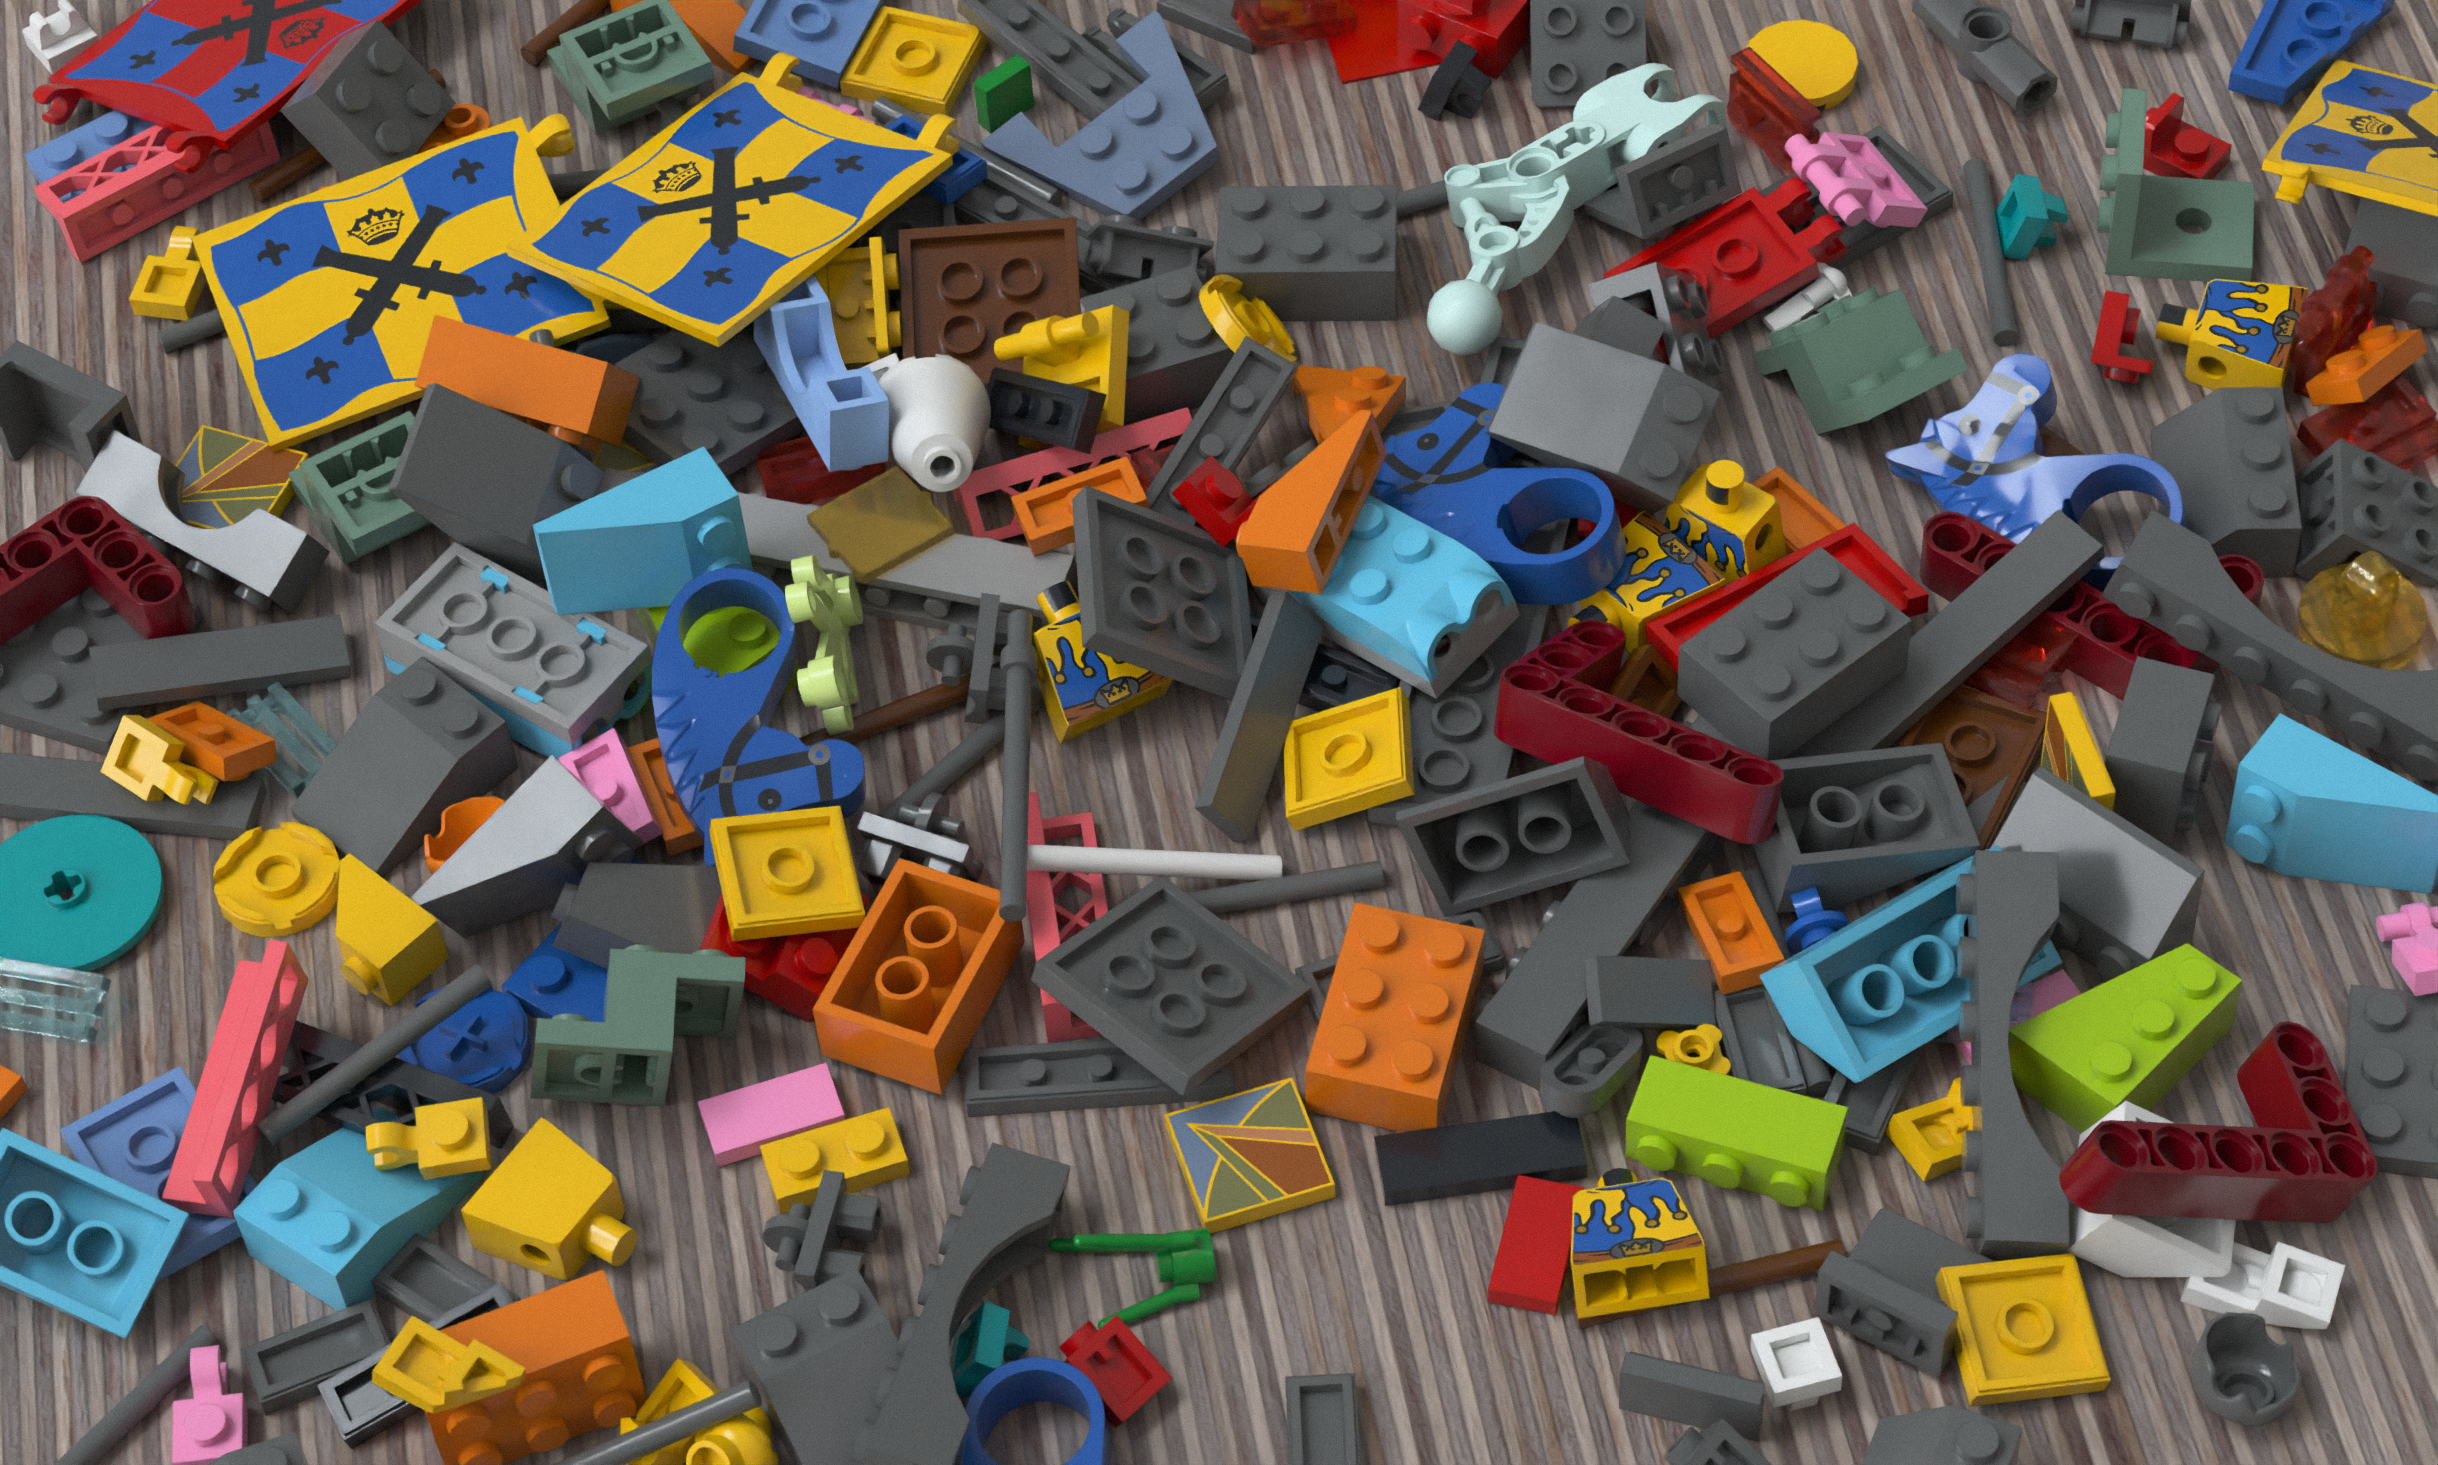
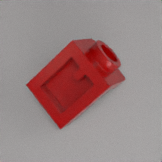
[2143,93,2232,180]
[2090,290,2156,383]
[1171,455,1276,548]
[1058,1315,1172,1429]

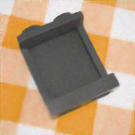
[0,340,143,475]

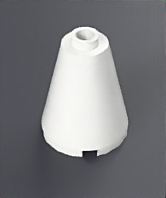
[878,354,991,492]

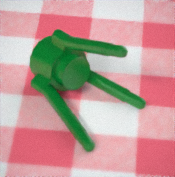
[1048,1227,1216,1330]

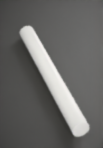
[1027,844,1282,881]

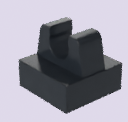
[1417,39,1492,121]

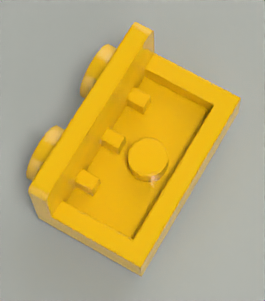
[815,237,902,370]

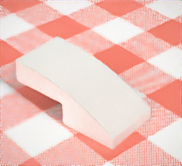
[2180,1241,2345,1329]

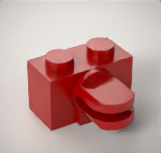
[1398,0,1530,79]

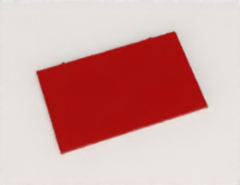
[1312,0,1445,85]

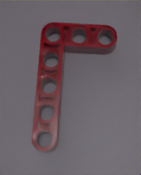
[0,496,195,646]
[1920,512,2264,701]
[1493,620,1784,844]
[2059,1021,2378,1223]

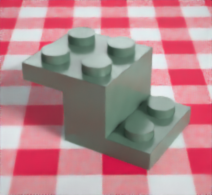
[547,0,714,135]
[1752,286,1969,434]
[288,411,432,565]
[530,944,746,1107]

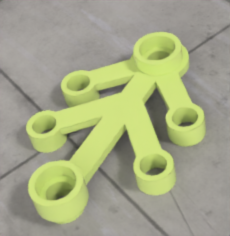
[785,555,863,735]

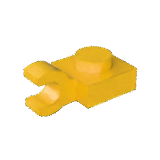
[129,226,206,321]
[101,715,219,805]
[366,1097,492,1180]

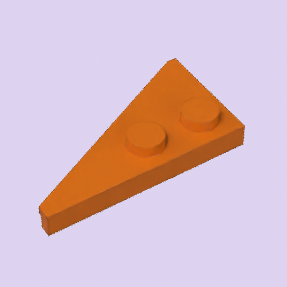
[1292,365,1406,444]

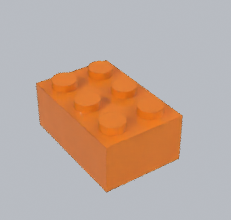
[415,315,640,453]
[812,858,1025,1095]
[1305,902,1485,1132]
[424,1269,647,1465]

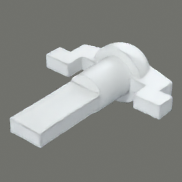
[1763,262,1852,331]

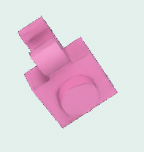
[172,1345,248,1465]

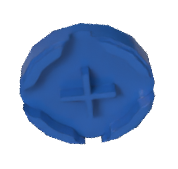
[399,985,531,1094]

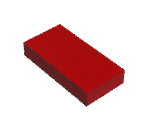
[1488,1175,1585,1315]

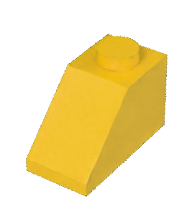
[336,853,449,1007]

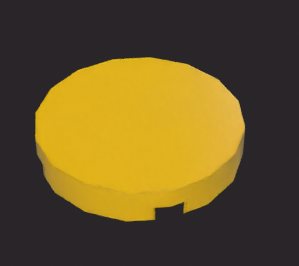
[1742,20,1858,114]
[1199,274,1297,365]
[213,822,340,938]

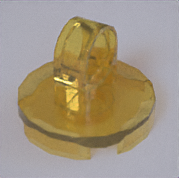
[2297,550,2428,670]

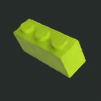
[1625,1055,1848,1211]

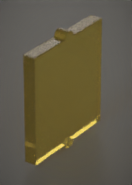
[806,466,954,584]

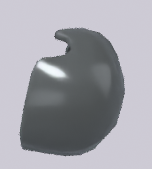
[2191,1312,2302,1426]

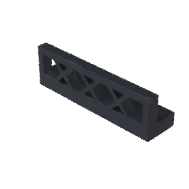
[271,1020,514,1149]

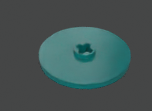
[0,814,164,978]

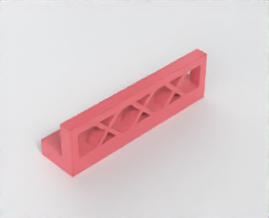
[33,121,281,264]
[952,407,1192,541]
[1026,792,1108,1043]
[162,940,309,1218]

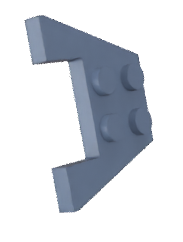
[981,10,1221,220]

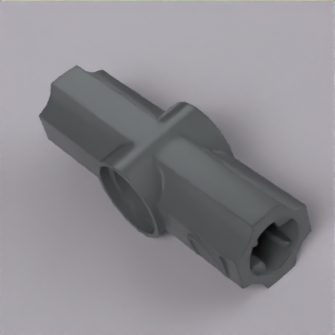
[1912,0,2058,116]

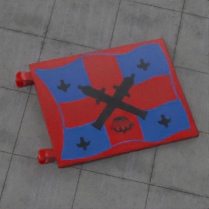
[33,0,422,174]

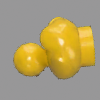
[686,1407,779,1465]

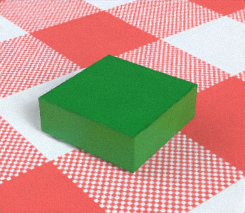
[973,55,1035,134]

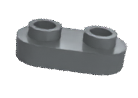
[1540,1022,1643,1118]

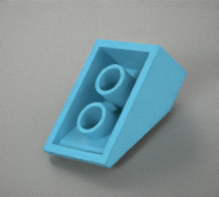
[532,447,753,615]
[2224,713,2438,894]
[233,1106,484,1311]
[0,1128,190,1340]

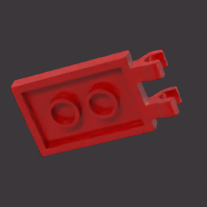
[1603,176,1847,365]

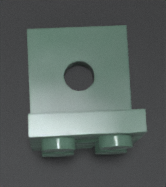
[2097,88,2255,282]

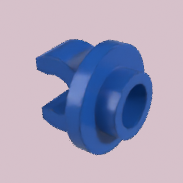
[1785,886,1850,955]

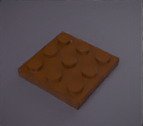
[898,217,1081,390]

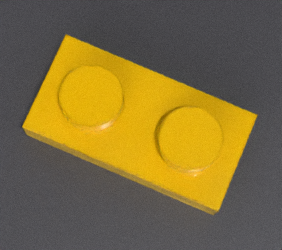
[760,1107,910,1214]

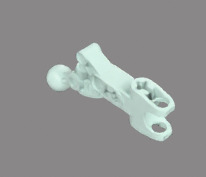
[1426,63,1727,356]

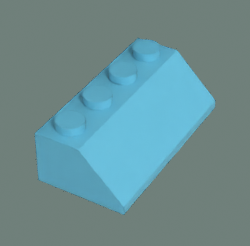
[1759,845,2063,1083]

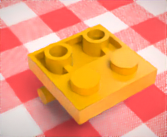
[994,305,1129,451]

